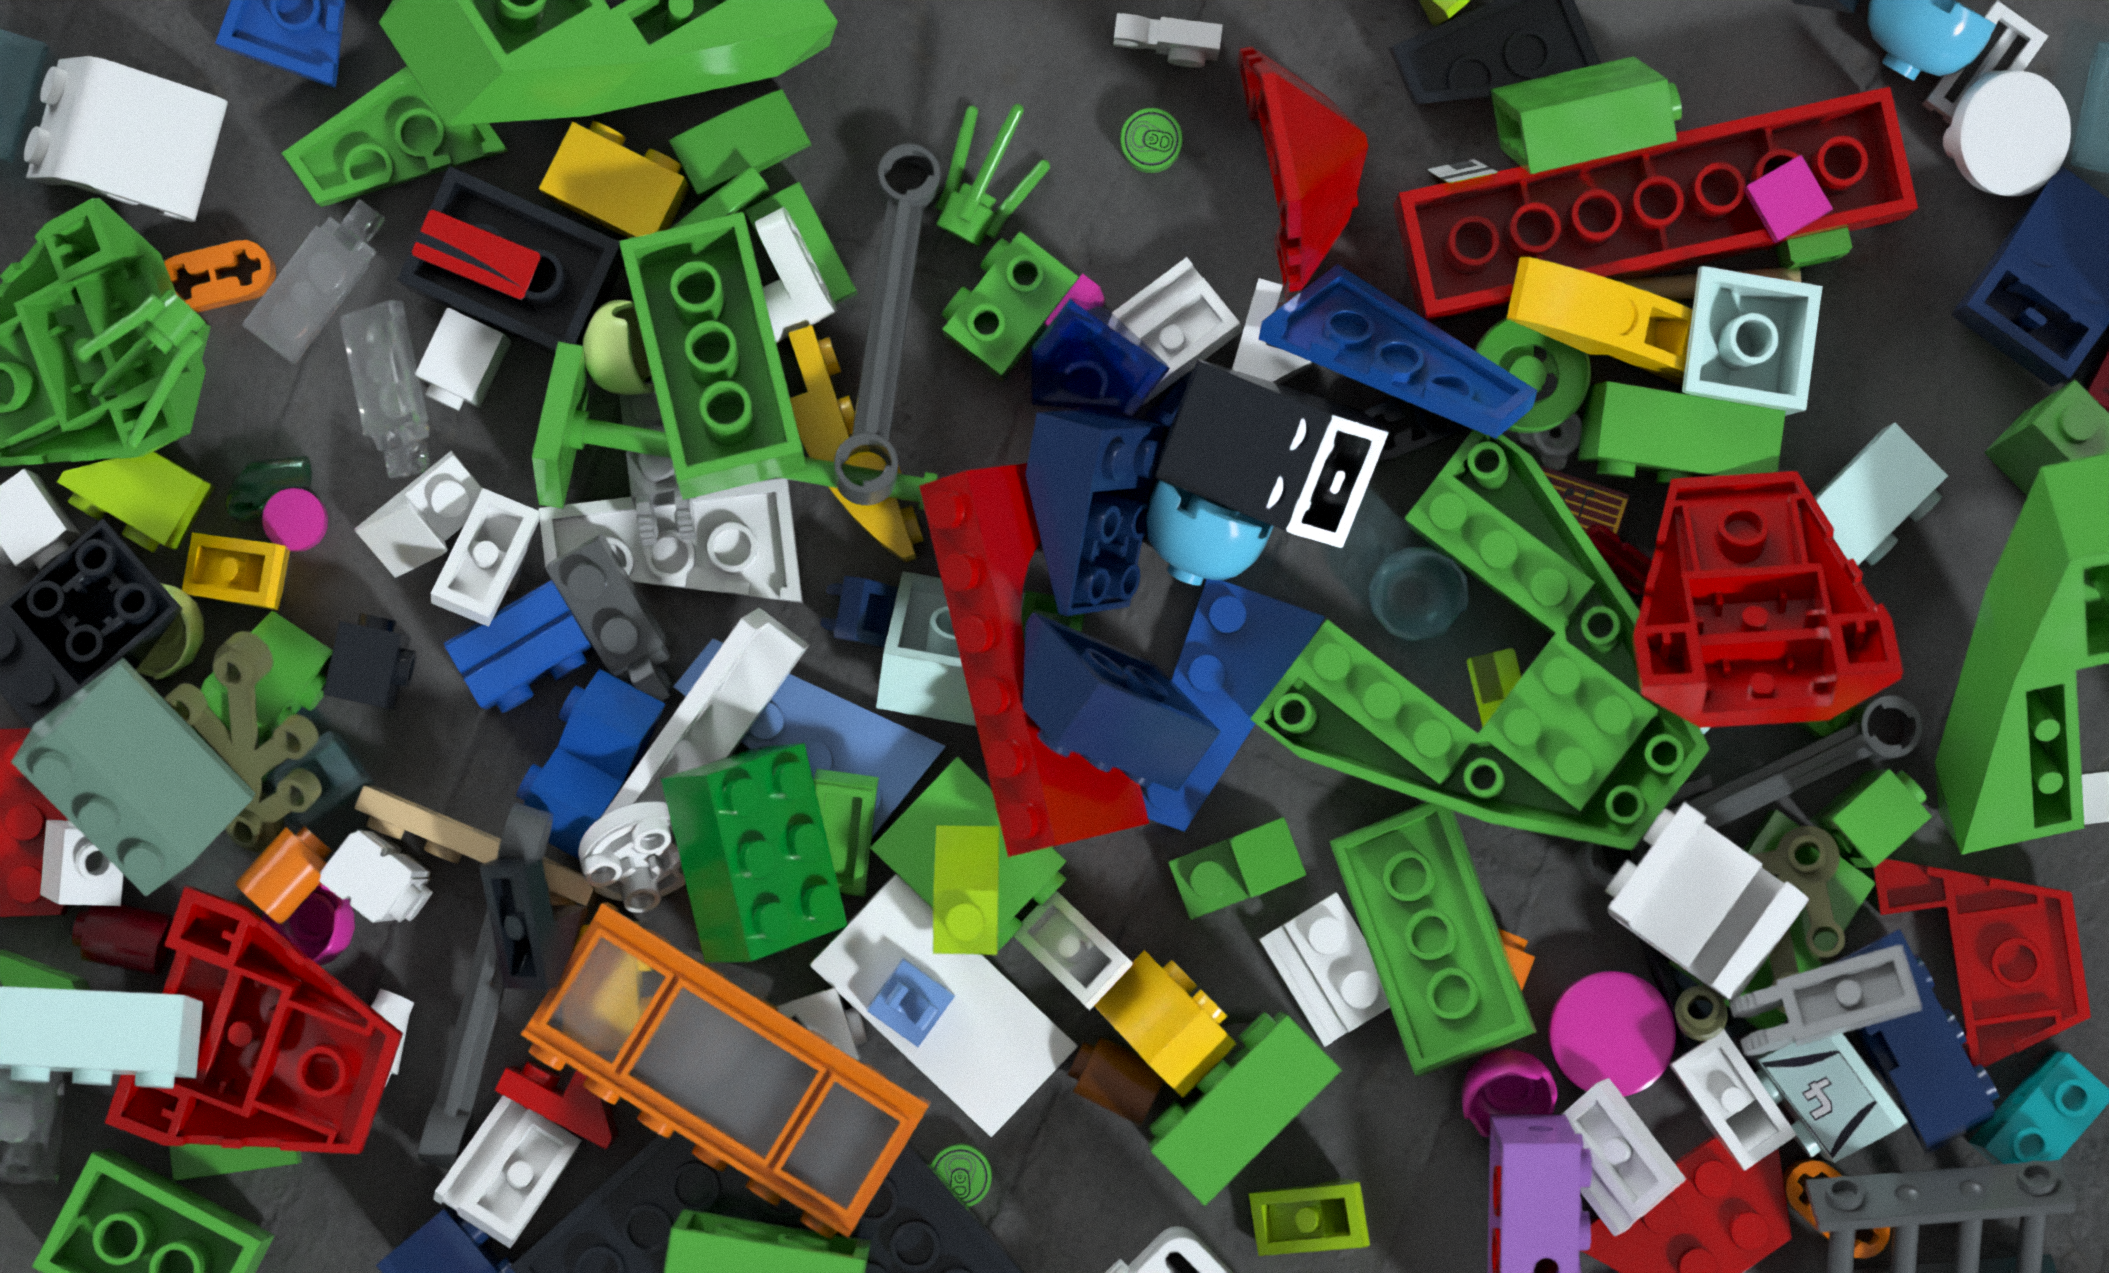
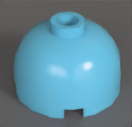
[1867,0,1997,81]
[1146,479,1274,585]

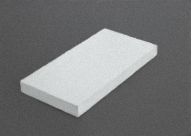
[809,873,1078,1137]

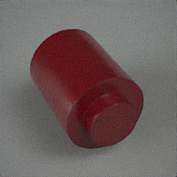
[72,904,173,975]

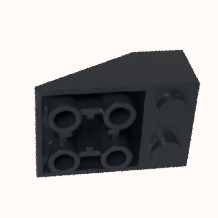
[1152,359,1388,548]
[0,519,183,729]

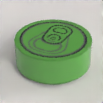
[1120,108,1183,173]
[931,1143,992,1207]

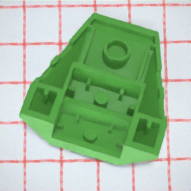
[0,198,206,467]

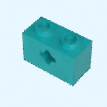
[1968,1049,2109,1165]

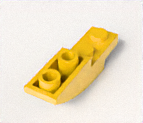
[1507,257,1693,387]
[788,325,924,563]

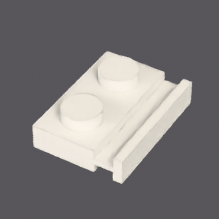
[1088,257,1243,405]
[1258,892,1390,1047]
[1563,1078,1686,1237]
[433,1095,582,1248]

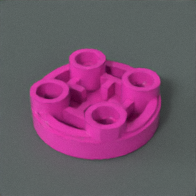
[1548,971,1676,1097]

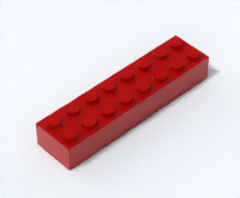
[1393,86,1918,322]

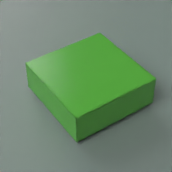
[1776,227,1853,269]

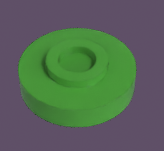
[1474,317,1591,433]

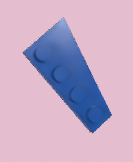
[215,0,345,88]
[1258,264,1537,439]
[1140,579,1325,832]

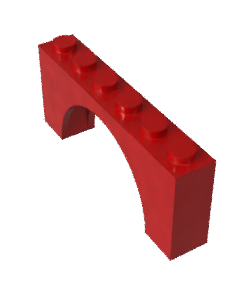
[919,463,1150,857]

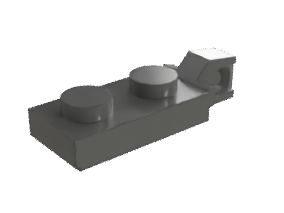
[545,533,674,701]

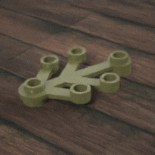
[164,631,322,853]
[1675,826,1845,1041]

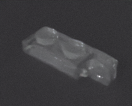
[242,199,385,364]
[339,300,430,478]

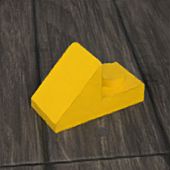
[182,533,290,611]

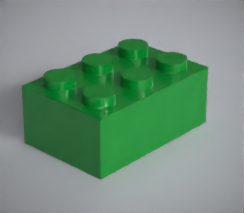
[661,743,848,963]

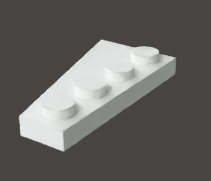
[539,478,803,603]

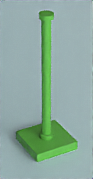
[532,342,938,510]

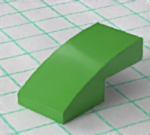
[669,89,811,198]

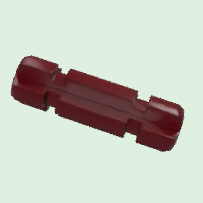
[1585,524,1652,596]

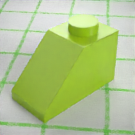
[933,825,1000,955]

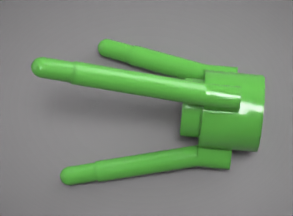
[935,104,1050,247]
[76,288,206,449]

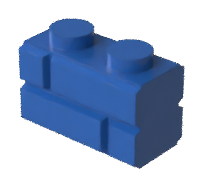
[444,580,594,713]

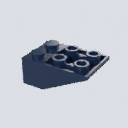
[1951,165,2109,387]
[1025,409,1164,616]

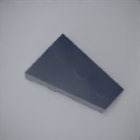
[1833,929,1999,1155]

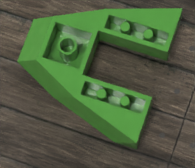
[378,0,838,126]
[1250,429,1710,850]
[1935,453,2109,855]

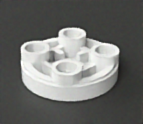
[1943,70,2071,196]
[578,802,686,913]

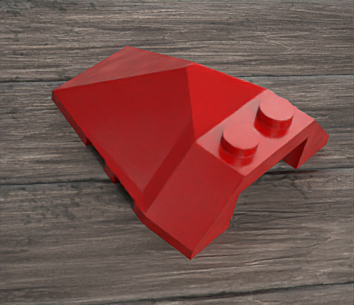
[1237,46,1369,301]
[1632,471,1903,728]
[105,885,403,1154]

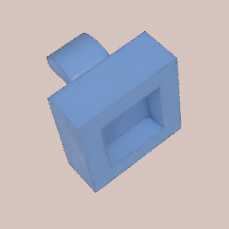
[866,958,955,1047]

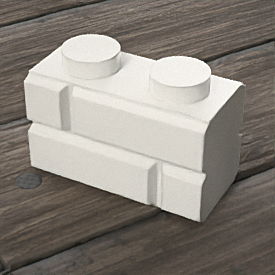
[320,831,433,922]

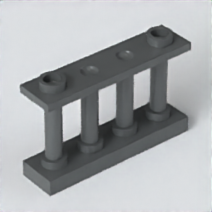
[1806,1160,2076,1273]

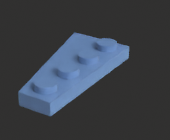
[673,638,946,839]

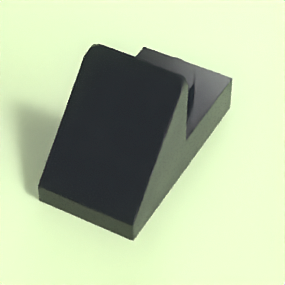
[479,858,588,990]

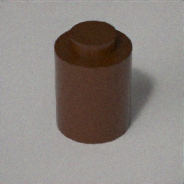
[1067,1036,1164,1126]

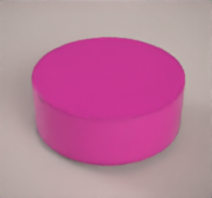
[262,488,328,552]

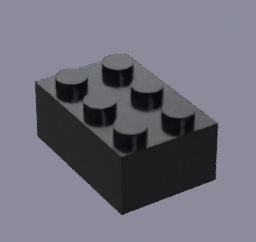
[397,166,624,355]

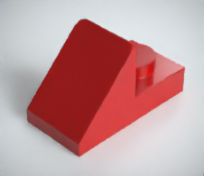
[494,1061,618,1149]

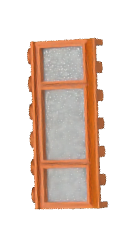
[521,902,931,1239]

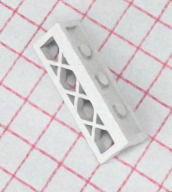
[601,608,809,818]

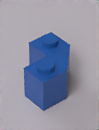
[516,669,665,859]

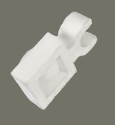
[1114,13,1223,68]

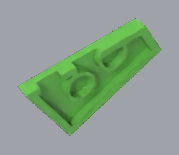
[282,66,508,207]

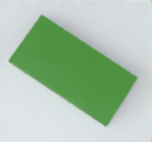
[1329,802,1537,1077]

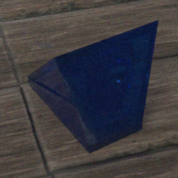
[1032,297,1170,417]

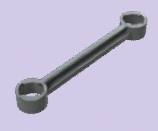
[834,144,940,505]
[1576,695,1922,890]
[418,803,553,1169]

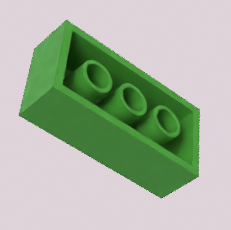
[619,212,806,500]

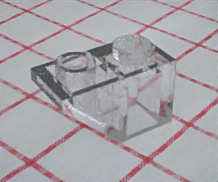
[0,1068,65,1184]

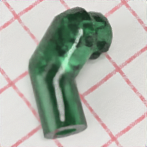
[225,456,312,522]

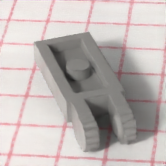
[619,381,697,546]
[1729,945,1922,1056]

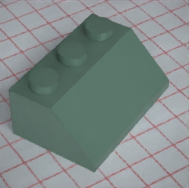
[11,658,256,896]

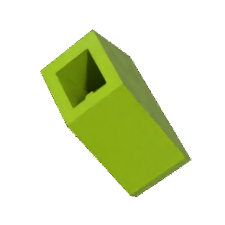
[57,451,215,552]

